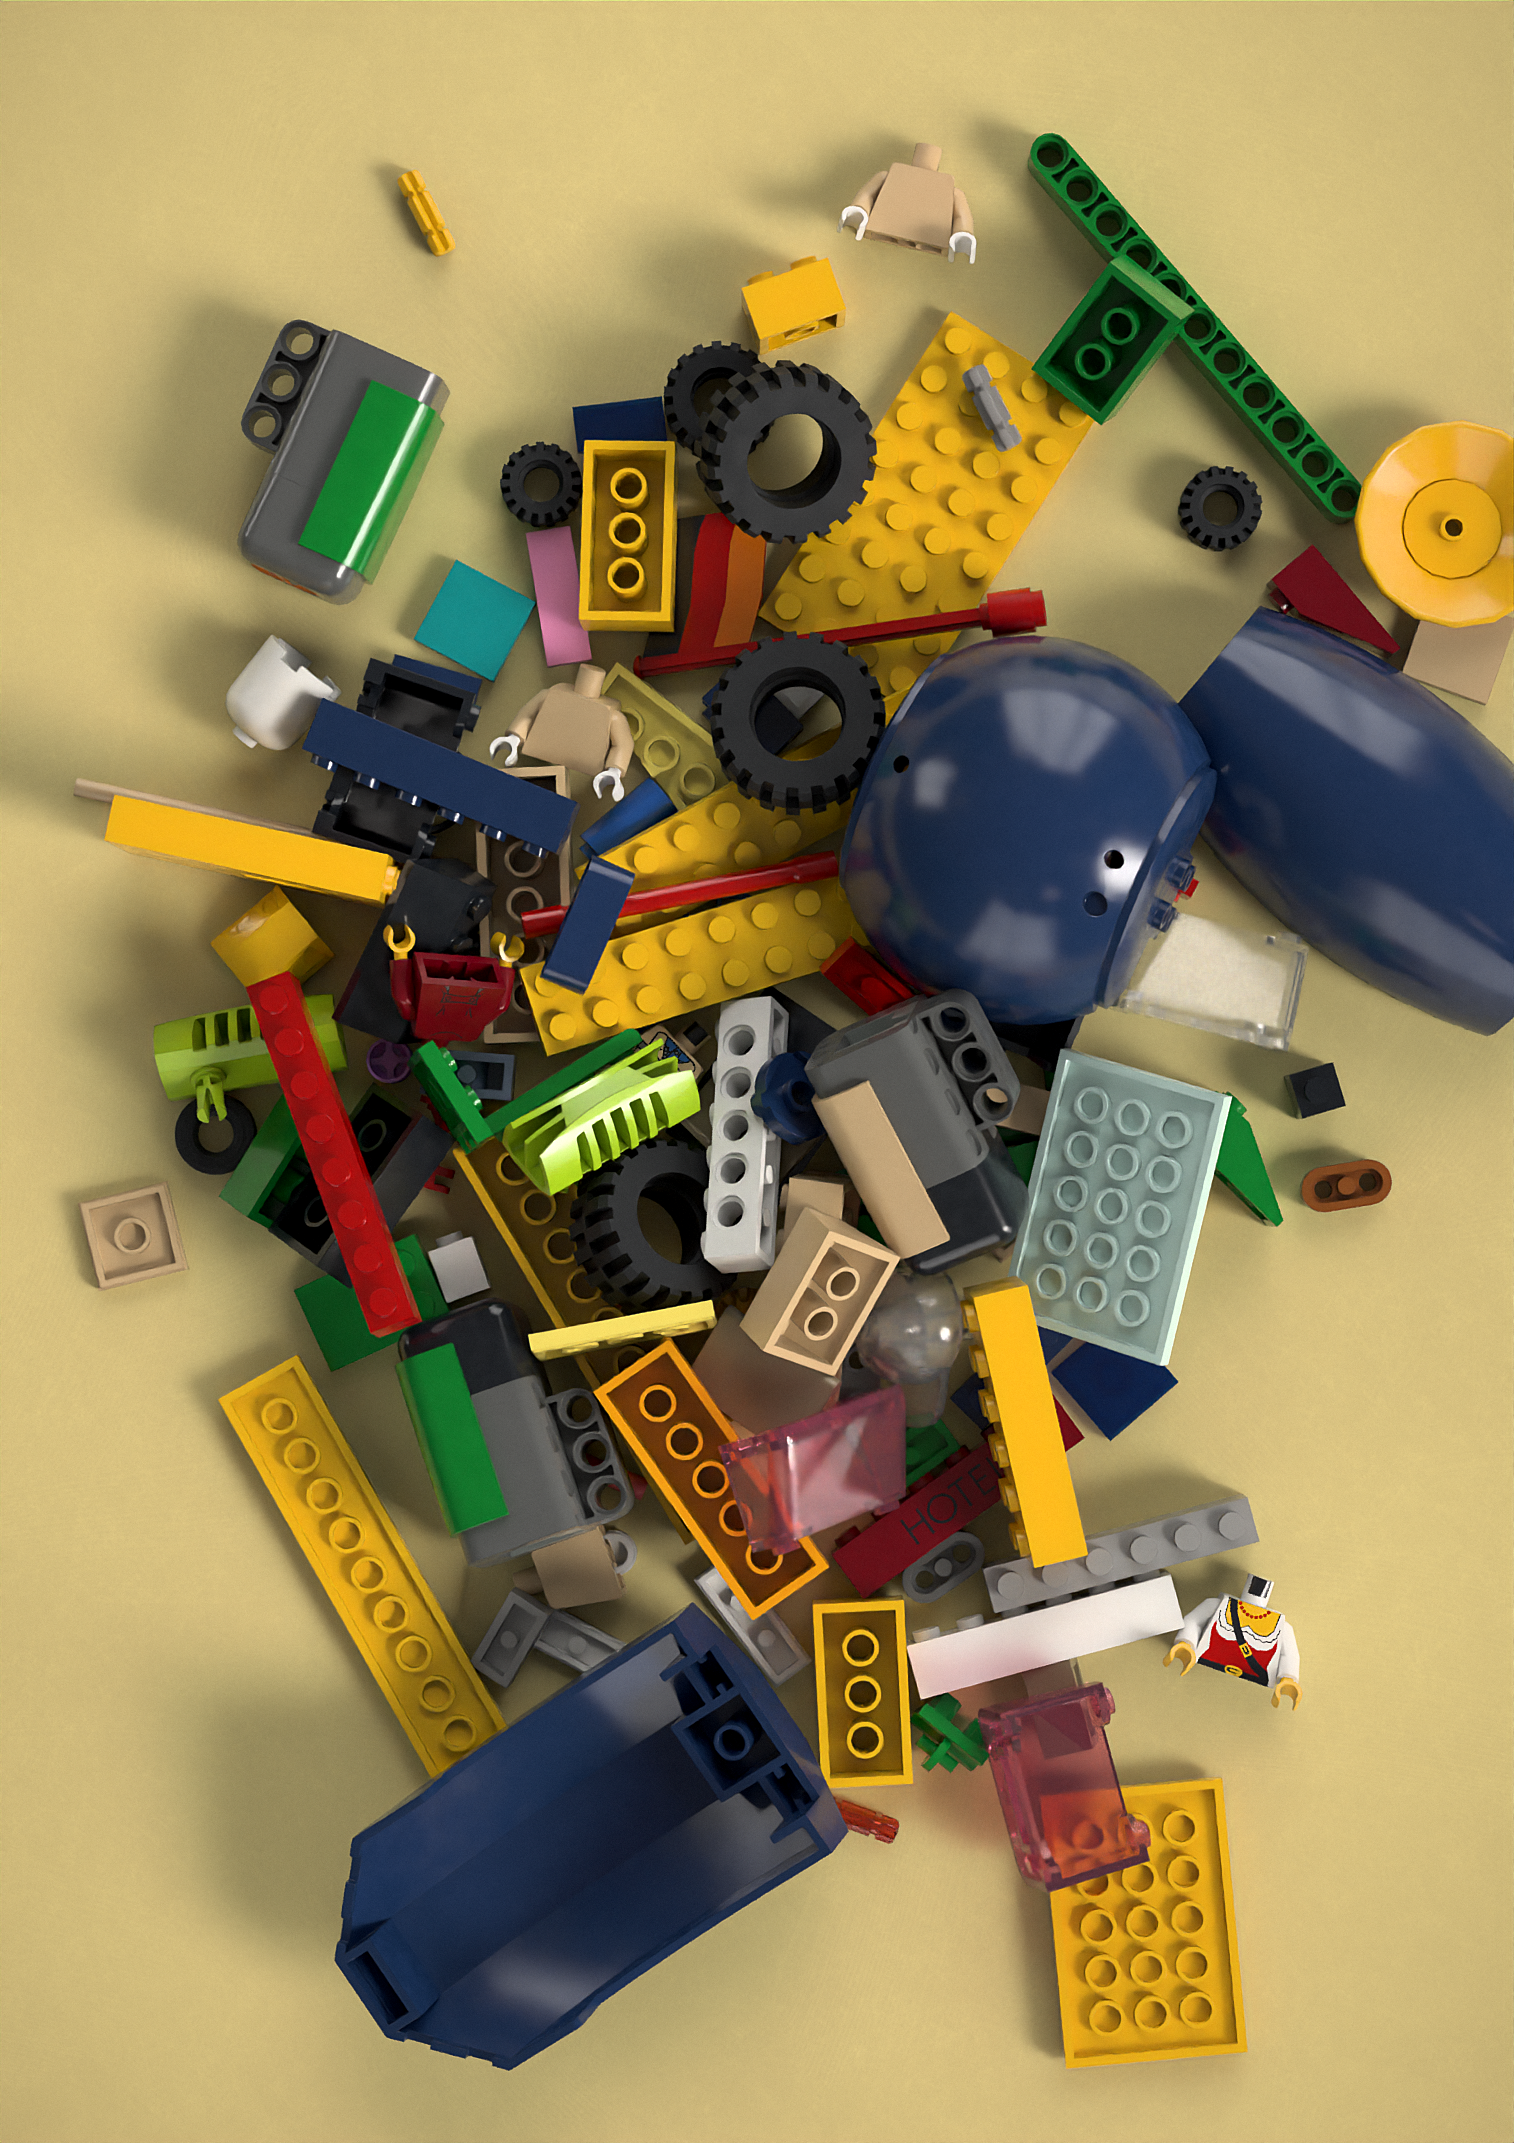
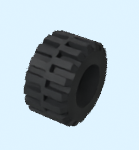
[663,341,775,458]

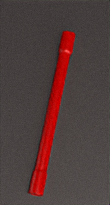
[520,850,839,939]

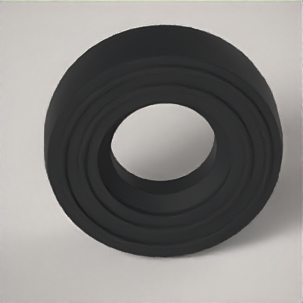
[175,1094,257,1175]

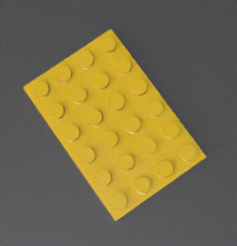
[1040,1777,1248,2069]

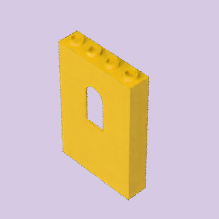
[104,795,403,909]

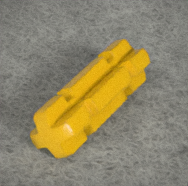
[397,170,455,257]

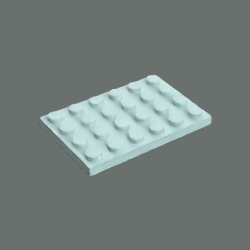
[1007,1048,1232,1366]

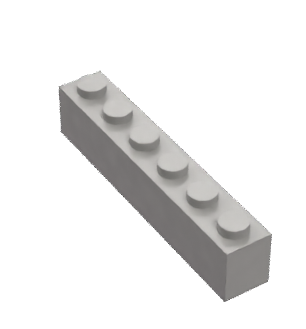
[981,1494,1260,1613]

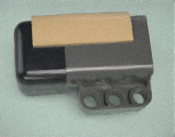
[804,988,1030,1276]

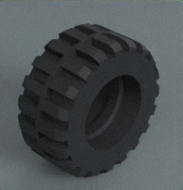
[694,360,877,544]
[710,631,886,816]
[569,1138,742,1316]

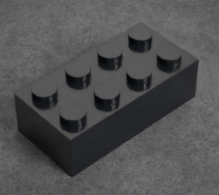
[268,1082,456,1289]

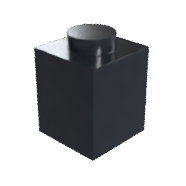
[1283,1062,1346,1119]

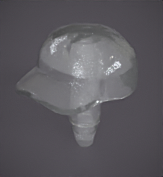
[854,1259,974,1428]

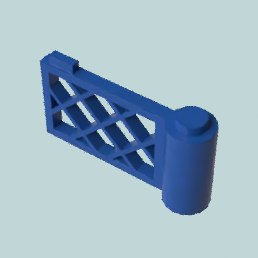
[579,777,751,918]

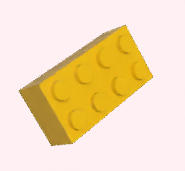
[579,440,679,632]
[812,1595,913,1788]

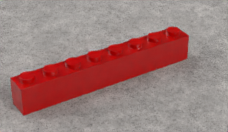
[245,971,422,1338]

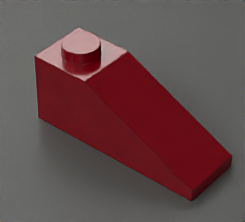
[1266,544,1400,659]

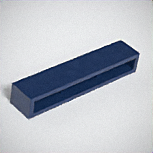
[302,698,581,859]

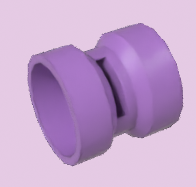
[366,1039,413,1084]

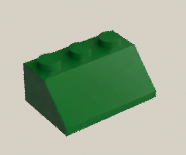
[218,1093,349,1229]

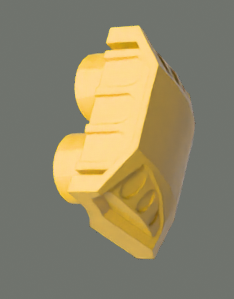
[210,885,336,987]

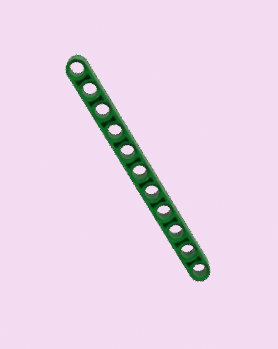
[1028,133,1362,524]

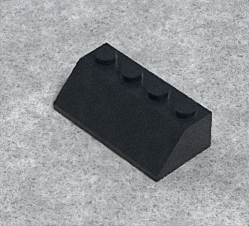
[332,858,498,1044]

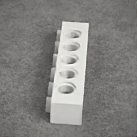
[701,996,789,1274]

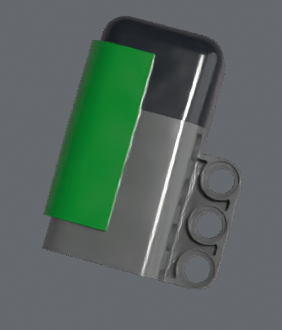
[394,1297,635,1568]

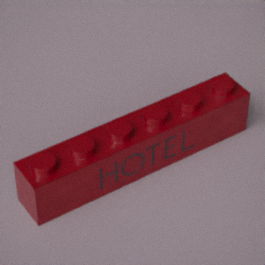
[831,1393,1085,1599]

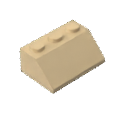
[739,1207,901,1376]

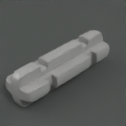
[962,364,1022,452]

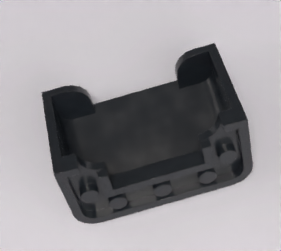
[312,658,481,864]

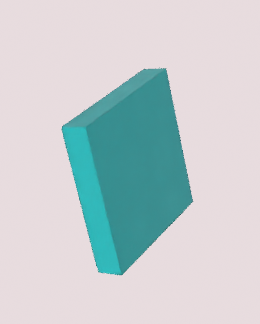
[414,560,537,683]

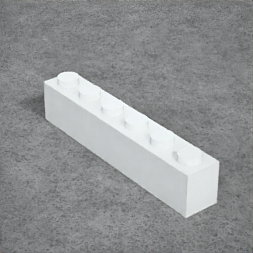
[906,1569,1185,1699]

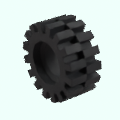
[500,442,583,528]
[1178,466,1262,552]

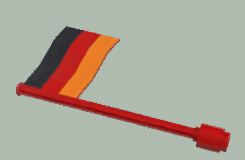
[633,512,1047,681]

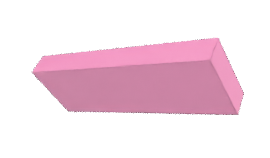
[526,526,593,668]

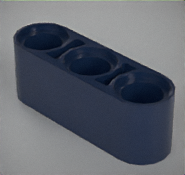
[540,855,635,996]

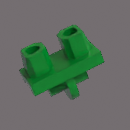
[910,1692,995,1773]

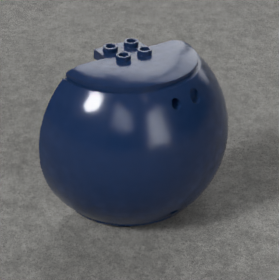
[839,635,1217,1025]

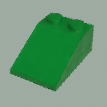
[1214,1091,1284,1227]
[294,1233,453,1372]

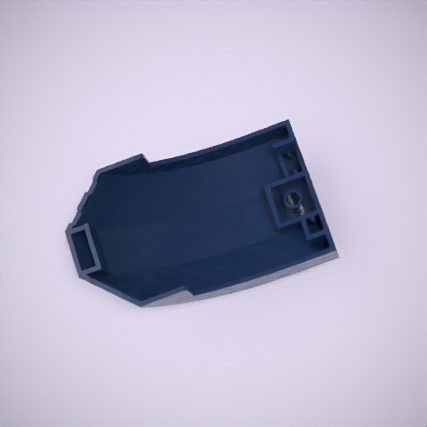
[334,1602,849,2071]

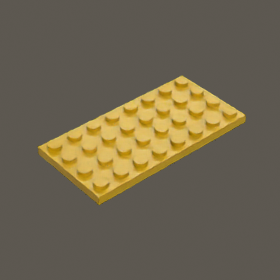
[758,311,1095,697]

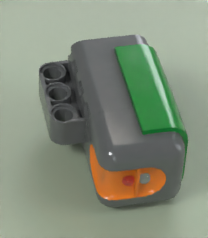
[237,319,450,605]

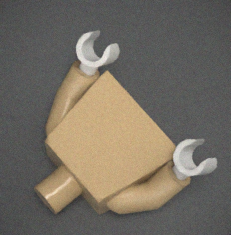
[837,143,977,264]
[490,664,634,801]

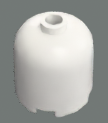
[225,634,341,750]

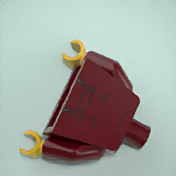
[383,924,524,1049]

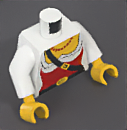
[1162,1573,1303,1711]

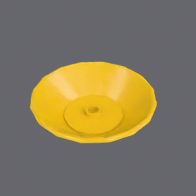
[1354,420,1514,628]

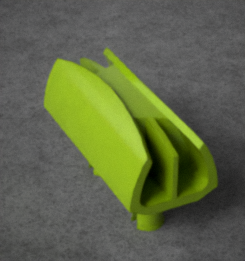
[153,994,349,1123]
[502,1038,701,1196]

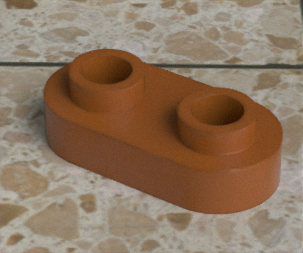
[1300,1160,1392,1212]

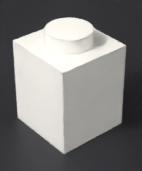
[428,1231,492,1303]

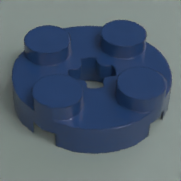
[750,1051,827,1146]

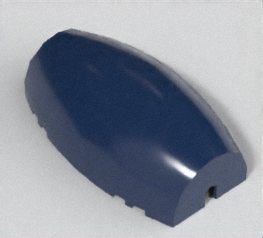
[1178,606,1514,1036]

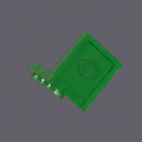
[407,1028,643,1155]

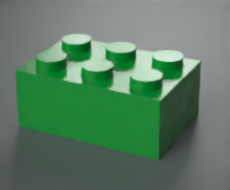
[1031,254,1195,425]

